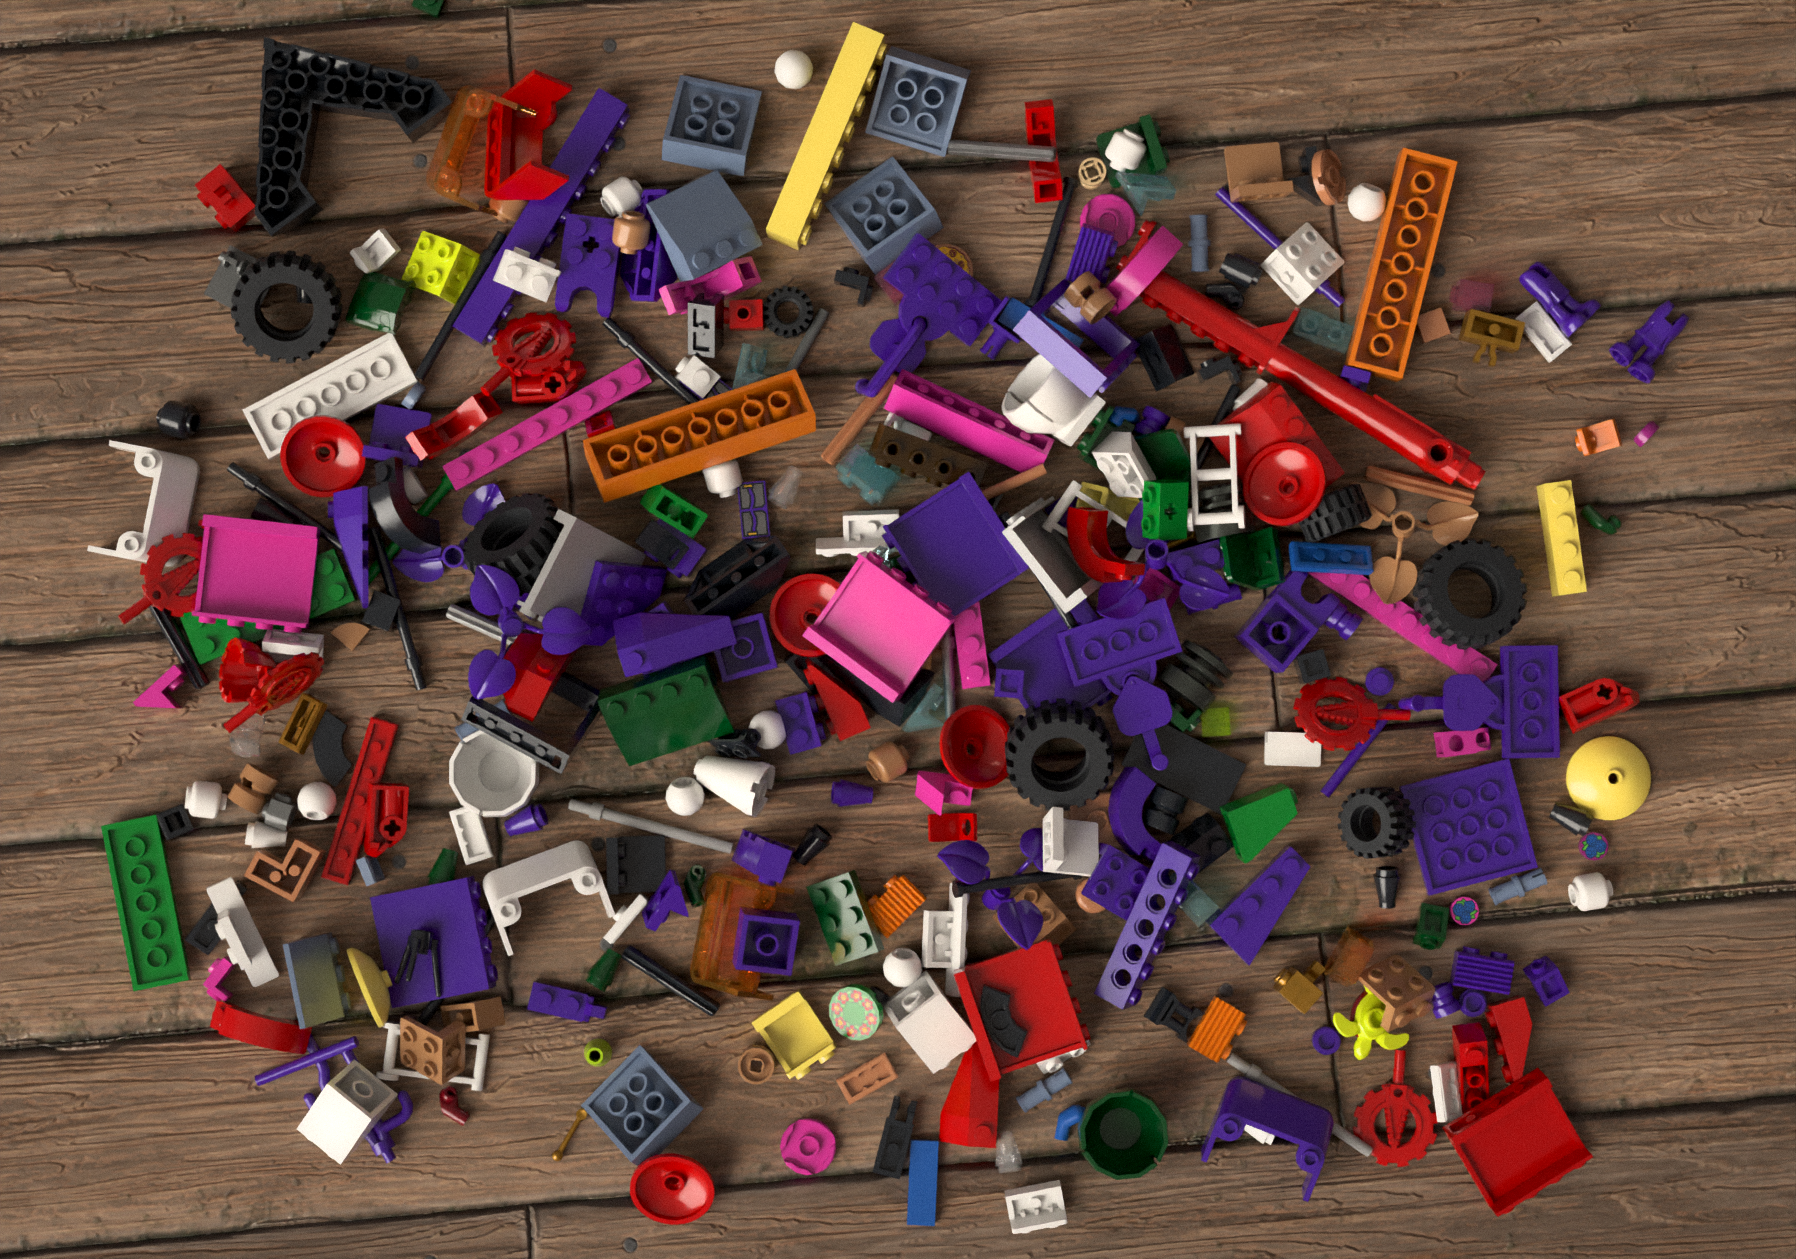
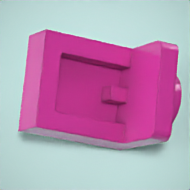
[203,956,237,1002]

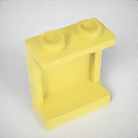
[752,989,837,1079]

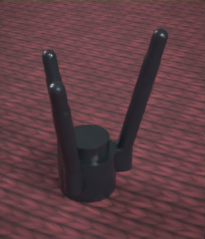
[394,929,441,998]

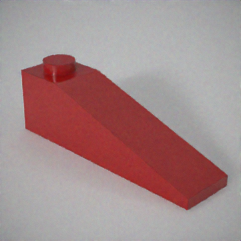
[939,1041,999,1148]

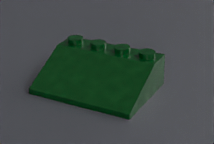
[597,655,735,766]

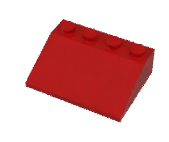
[1208,382,1345,493]

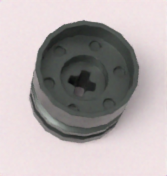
[1188,483,1255,543]
[1158,639,1233,712]

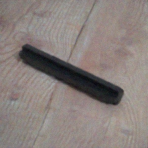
[143,595,210,690]
[621,945,720,1017]

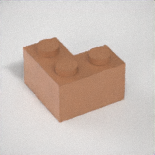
[244,838,326,902]

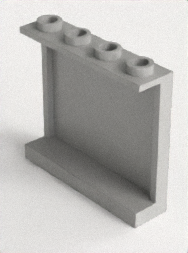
[1002,496,1104,614]
[517,509,646,622]

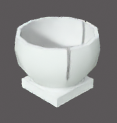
[1001,354,1106,447]
[449,729,539,817]

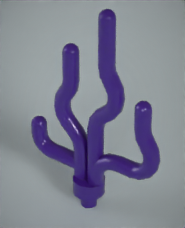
[304,1034,413,1163]

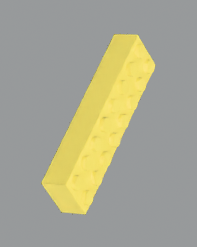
[766,22,887,250]

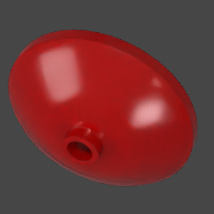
[280,415,366,497]
[1243,442,1326,526]
[769,574,840,657]
[939,705,1010,789]
[630,1153,715,1225]

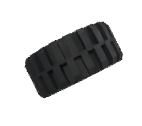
[231,251,343,363]
[463,493,564,597]
[1413,538,1527,650]
[1005,698,1115,811]

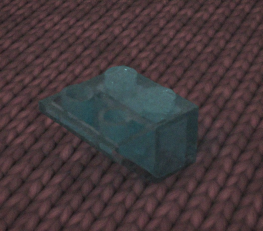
[835,443,901,506]

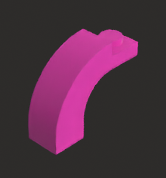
[1105,225,1183,317]
[659,256,762,315]

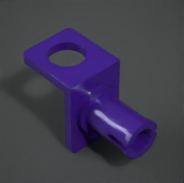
[980,295,1022,360]

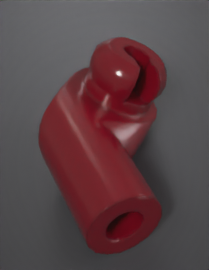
[439,1086,471,1126]

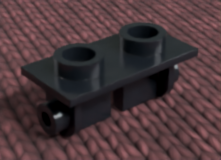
[708,729,761,758]

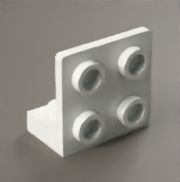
[1260,222,1344,305]
[1043,807,1099,876]

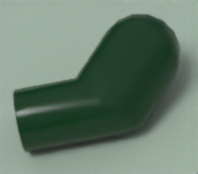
[684,864,706,908]

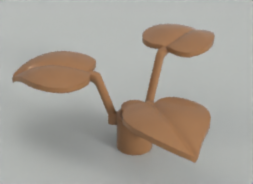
[1350,482,1479,605]

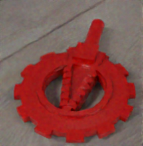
[480,312,576,396]
[118,533,203,625]
[223,652,324,733]
[1293,676,1411,751]
[1353,1049,1438,1167]

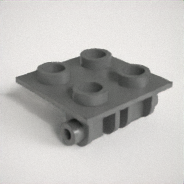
[204,245,272,308]

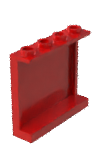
[954,937,1091,1081]
[1442,1068,1593,1217]

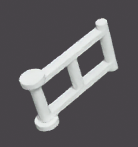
[1184,423,1245,531]
[1042,480,1144,562]
[376,1021,490,1091]

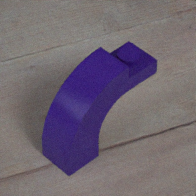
[1108,767,1162,863]

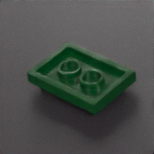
[806,870,884,966]

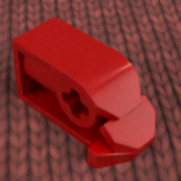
[511,360,587,404]
[1559,678,1640,734]
[364,782,409,858]

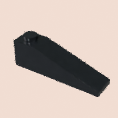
[816,654,935,727]

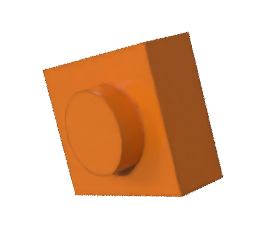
[1575,419,1622,456]

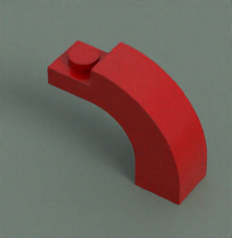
[1024,99,1063,203]
[405,392,503,461]
[1067,507,1145,583]
[210,1000,313,1054]

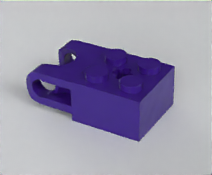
[555,213,622,318]
[1234,569,1340,673]

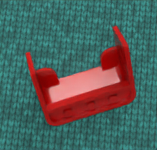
[484,69,572,200]

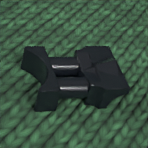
[1144,986,1205,1043]

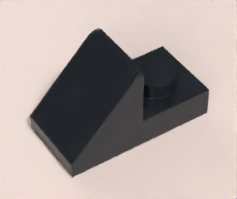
[1286,146,1323,206]

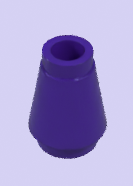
[831,779,873,807]
[504,804,548,836]

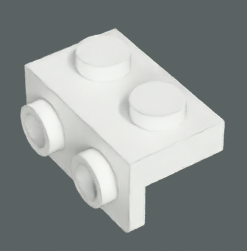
[1004,1180,1068,1234]

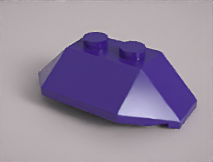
[620,189,678,302]

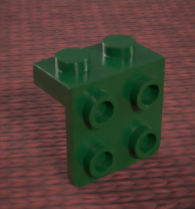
[1096,114,1170,188]
[1076,405,1135,473]
[1134,429,1192,501]
[1219,527,1286,591]

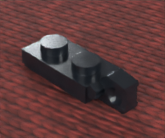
[185,880,247,955]

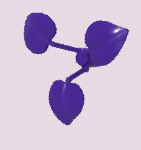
[393,483,514,615]
[1097,499,1230,620]
[468,564,591,699]
[937,828,1043,950]

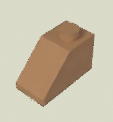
[440,996,505,1032]

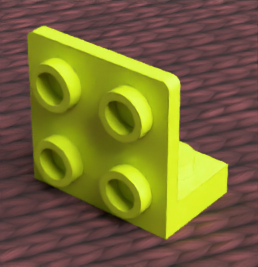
[401,231,480,305]

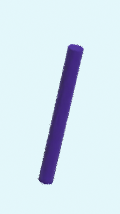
[1320,703,1397,798]
[255,1036,359,1086]

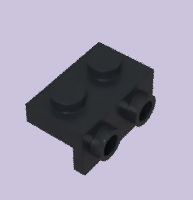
[1167,812,1234,873]

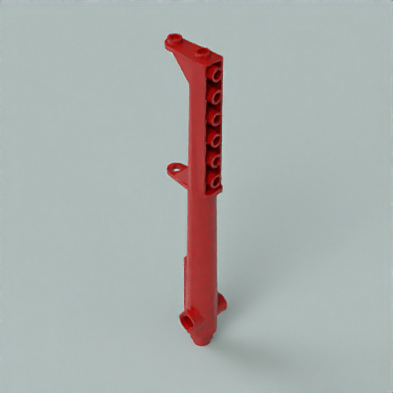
[1116,219,1486,490]

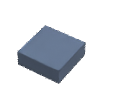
[356,855,385,887]

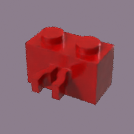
[195,164,256,232]

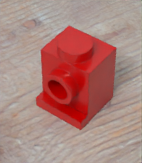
[724,299,764,331]

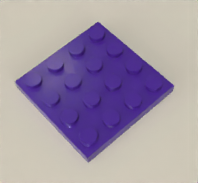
[1399,758,1538,896]

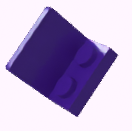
[362,404,432,469]
[775,691,826,755]
[1081,842,1150,921]

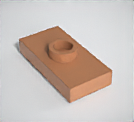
[836,1052,899,1105]

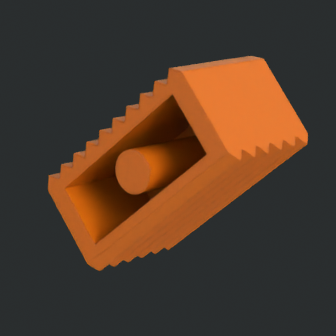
[867,874,927,938]
[1187,996,1247,1063]

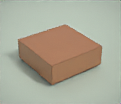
[1416,307,1451,344]

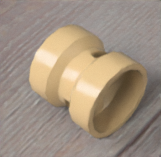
[1077,157,1106,190]

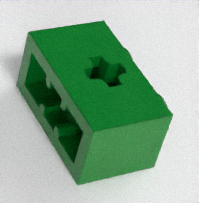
[1141,479,1189,540]
[640,484,708,538]

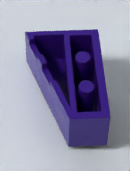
[732,829,795,886]

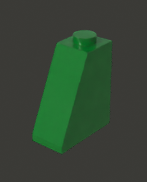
[1220,782,1298,864]

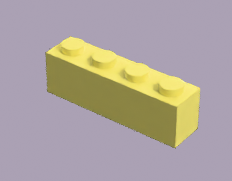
[1537,480,1587,597]

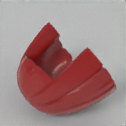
[219,638,277,703]

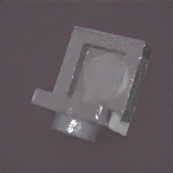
[229,711,266,757]

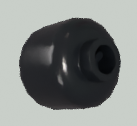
[156,400,201,439]

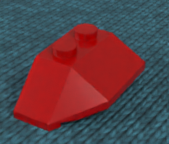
[503,633,578,722]

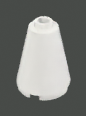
[694,756,775,817]

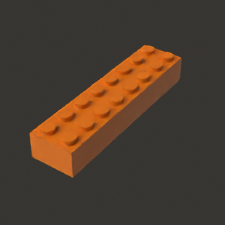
[1344,148,1458,382]
[583,369,816,503]

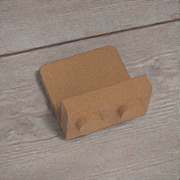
[1358,955,1436,1032]

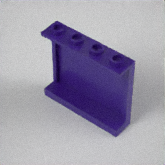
[881,471,1030,616]
[988,598,1135,709]
[370,876,498,1008]

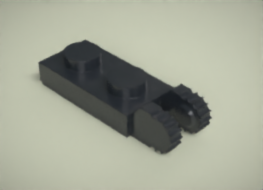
[872,1095,918,1179]

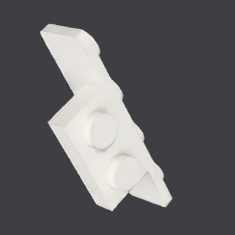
[816,509,899,557]
[207,877,279,987]
[921,883,970,997]

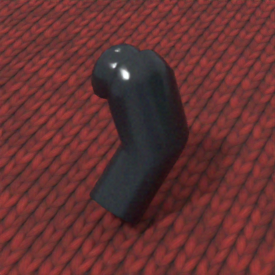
[1206,283,1244,310]

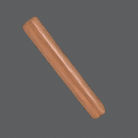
[821,374,897,465]
[1365,466,1474,506]

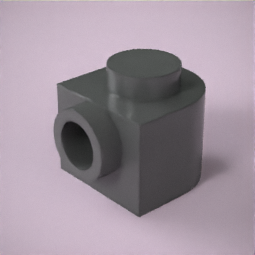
[262,792,298,832]

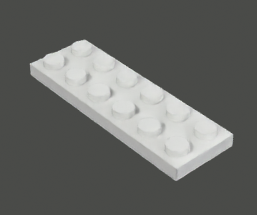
[243,333,418,460]

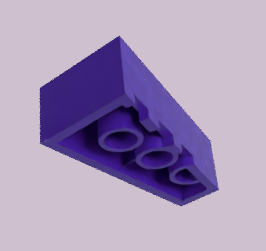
[1207,845,1310,966]

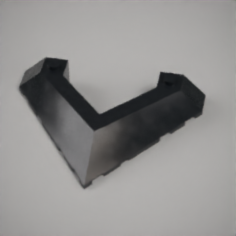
[255,37,453,237]

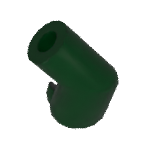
[1580,504,1622,535]

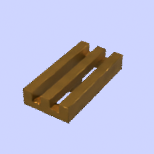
[278,692,328,755]

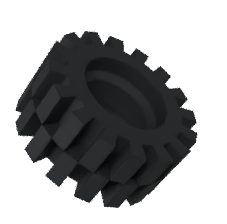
[763,286,814,338]

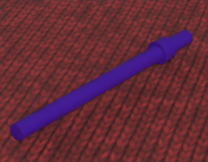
[1215,187,1345,308]

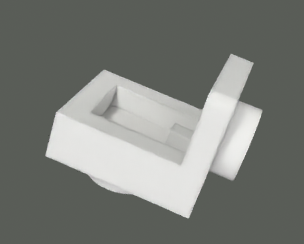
[350,228,401,274]
[675,355,721,398]

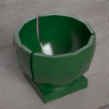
[1078,1088,1169,1180]

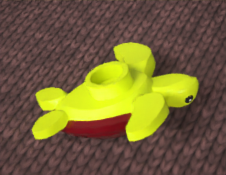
[1333,986,1409,1060]

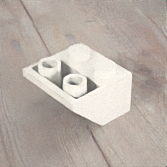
[1092,432,1156,498]

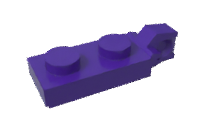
[527,981,607,1022]

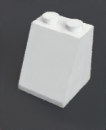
[884,971,977,1074]
[297,1059,398,1164]

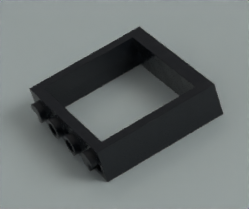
[461,643,602,774]

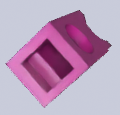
[1434,727,1491,758]

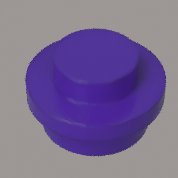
[1365,668,1394,696]
[1458,988,1487,1017]

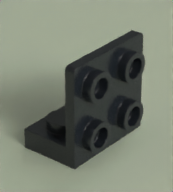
[606,835,666,894]

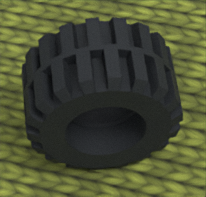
[1299,484,1373,543]
[1338,786,1416,859]

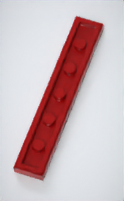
[321,716,399,886]

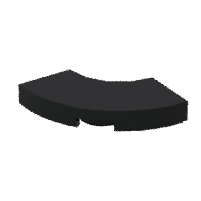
[313,709,353,787]
[981,984,1027,1058]

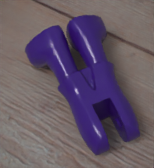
[1519,261,1601,338]
[1609,300,1689,383]

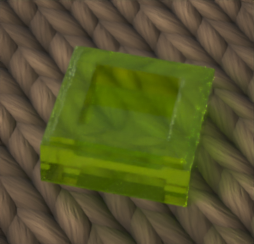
[1200,707,1231,737]

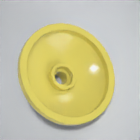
[1566,736,1651,820]
[347,947,393,1028]

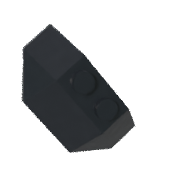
[684,536,791,619]

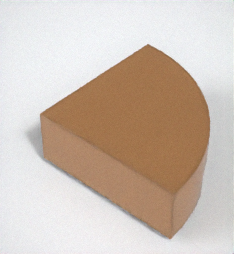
[331,623,371,651]

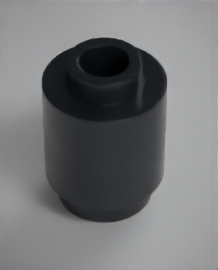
[1219,252,1263,289]

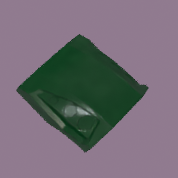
[345,272,416,335]

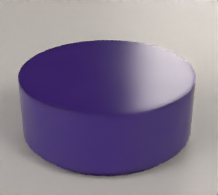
[1311,1026,1341,1055]

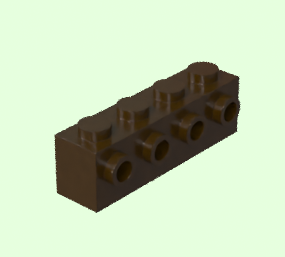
[868,423,988,488]

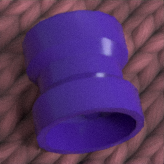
[1133,406,1170,435]
[1323,602,1363,641]
[1432,981,1462,1019]

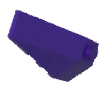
[328,486,368,609]
[613,612,738,678]

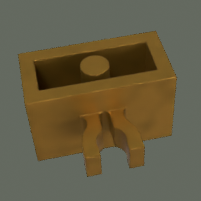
[1458,309,1526,367]
[1273,960,1325,1014]

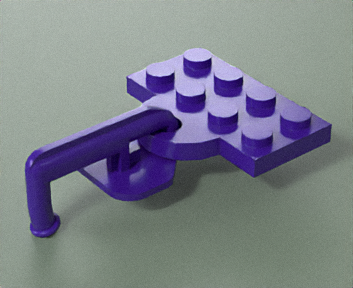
[855,233,1002,398]
[1057,597,1182,771]
[1398,645,1560,758]

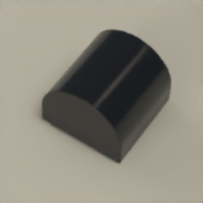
[156,803,194,841]

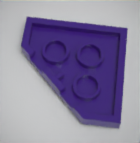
[580,560,667,646]

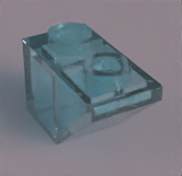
[1169,872,1220,929]

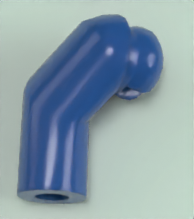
[1109,406,1141,426]
[1054,1105,1086,1141]

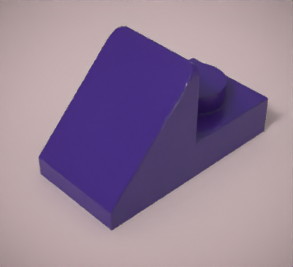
[642,869,689,932]

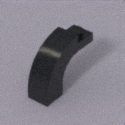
[368,457,441,554]

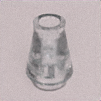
[768,466,804,509]
[995,1131,1023,1173]

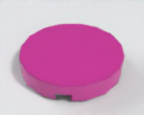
[1080,194,1135,248]
[780,1118,836,1175]

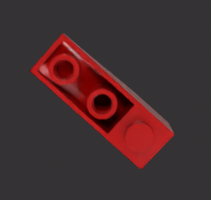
[803,658,871,741]
[1485,995,1532,1084]
[1452,1022,1489,1114]

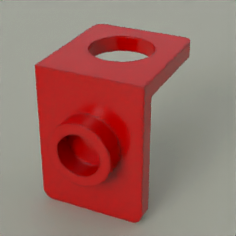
[928,813,978,842]

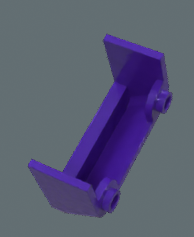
[1201,1076,1334,1202]

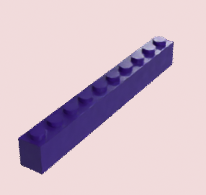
[453,88,631,347]

